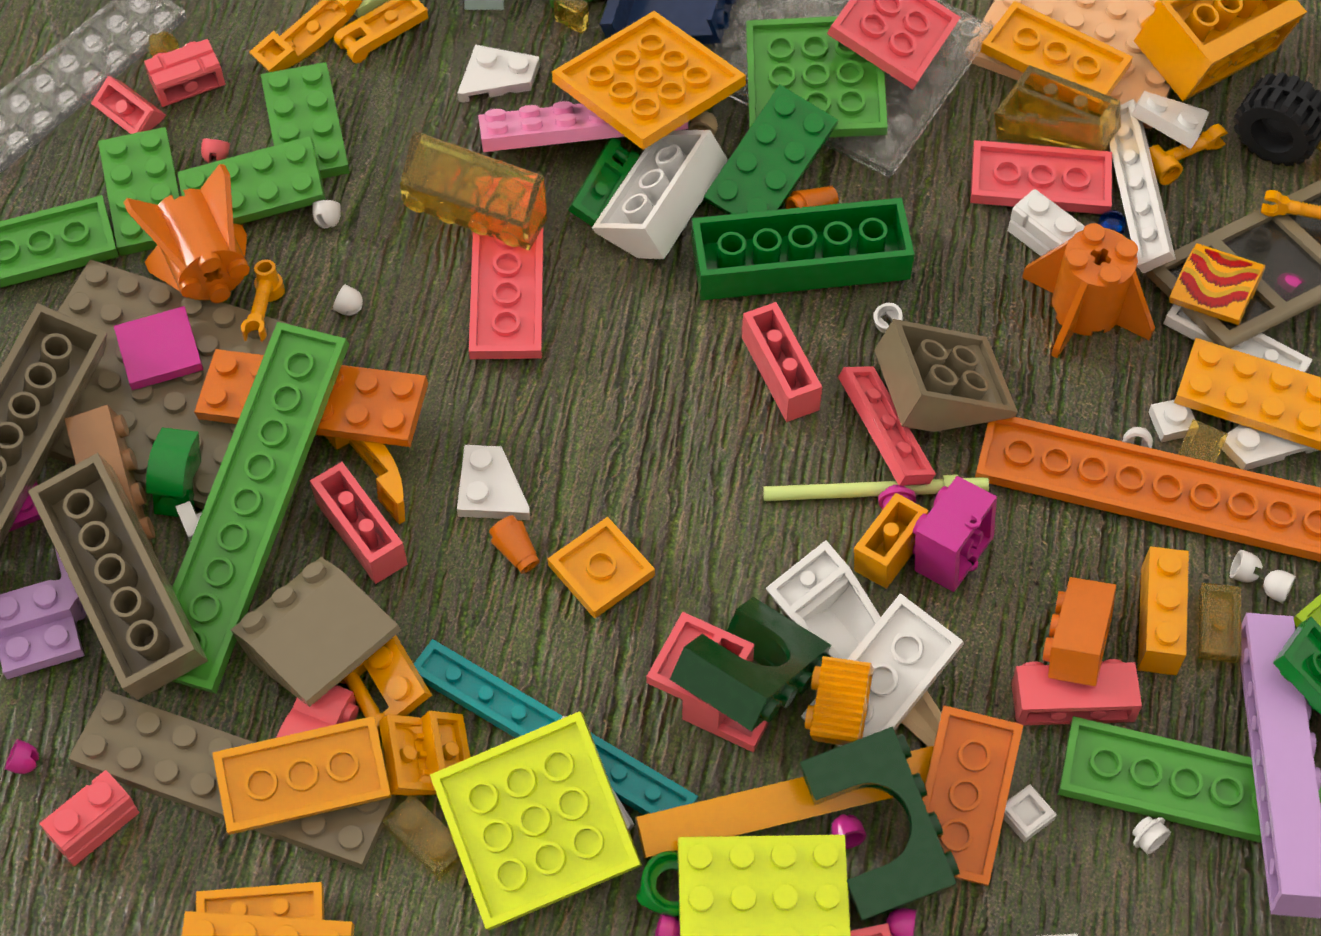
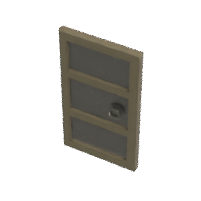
[1145,180,1321,349]

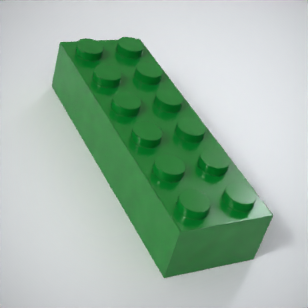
[691,198,915,301]

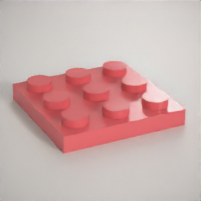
[827,0,961,90]

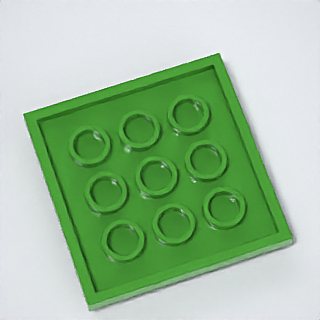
[746,16,888,137]

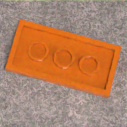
[922,705,1023,886]

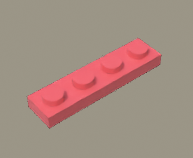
[838,366,936,486]

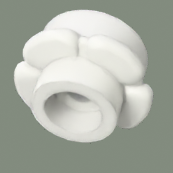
[1132,816,1171,854]

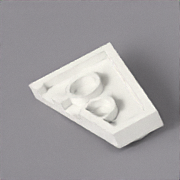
[1218,425,1318,470]

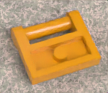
[340,635,432,736]

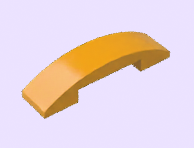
[249,0,363,72]
[325,436,405,525]

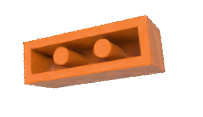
[1043,577,1116,687]

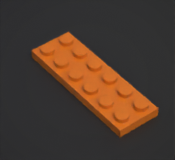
[194,349,428,447]

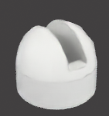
[312,200,341,228]
[333,284,363,316]
[874,303,903,333]
[1122,427,1153,448]
[1230,549,1262,583]
[1263,570,1296,604]

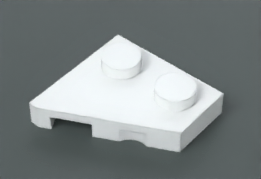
[457,45,540,102]
[1131,91,1209,149]
[457,445,530,520]

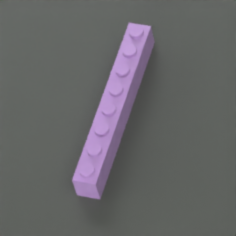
[1237,613,1321,918]

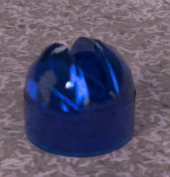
[1098,210,1126,235]

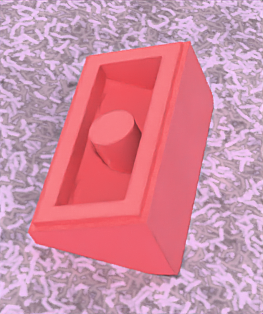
[91,76,166,134]

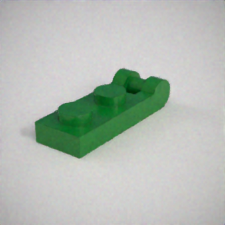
[568,138,641,227]

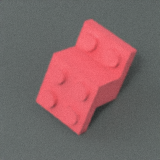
[646,612,769,753]

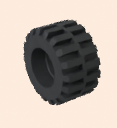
[1233,73,1321,166]

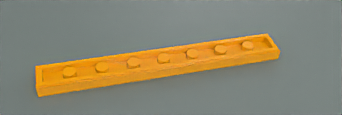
[635,745,934,858]

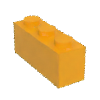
[1137,546,1189,676]

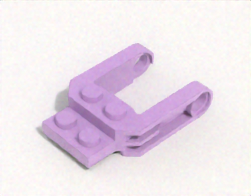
[0,549,86,679]

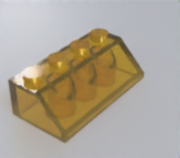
[400,131,547,251]

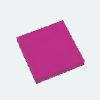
[114,306,204,390]

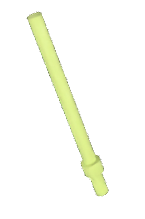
[763,475,989,501]

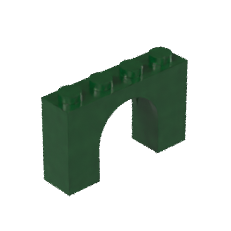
[670,597,831,731]
[800,726,960,922]

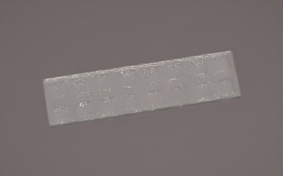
[0,0,187,173]

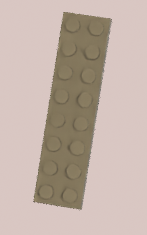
[68,690,397,870]

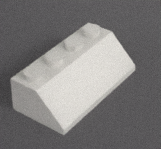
[592,130,728,259]

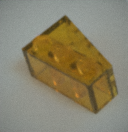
[994,65,1121,151]

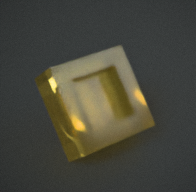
[554,0,589,34]
[1177,419,1228,463]

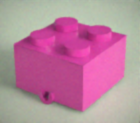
[913,476,997,592]

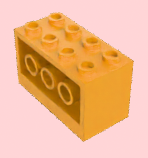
[1134,0,1307,101]

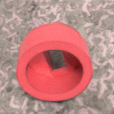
[201,139,230,163]

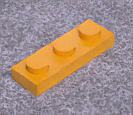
[196,882,324,920]

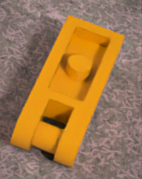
[334,0,428,63]

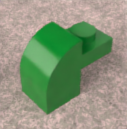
[146,427,201,517]

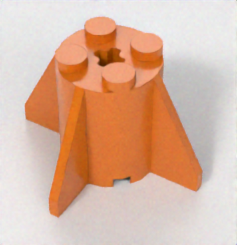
[124,164,250,303]
[1022,223,1155,358]

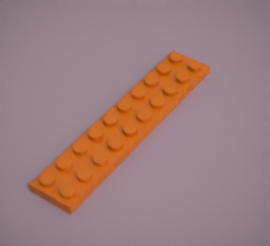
[975,417,1321,562]

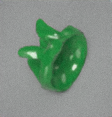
[636,851,679,916]

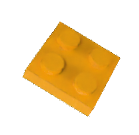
[547,516,655,619]

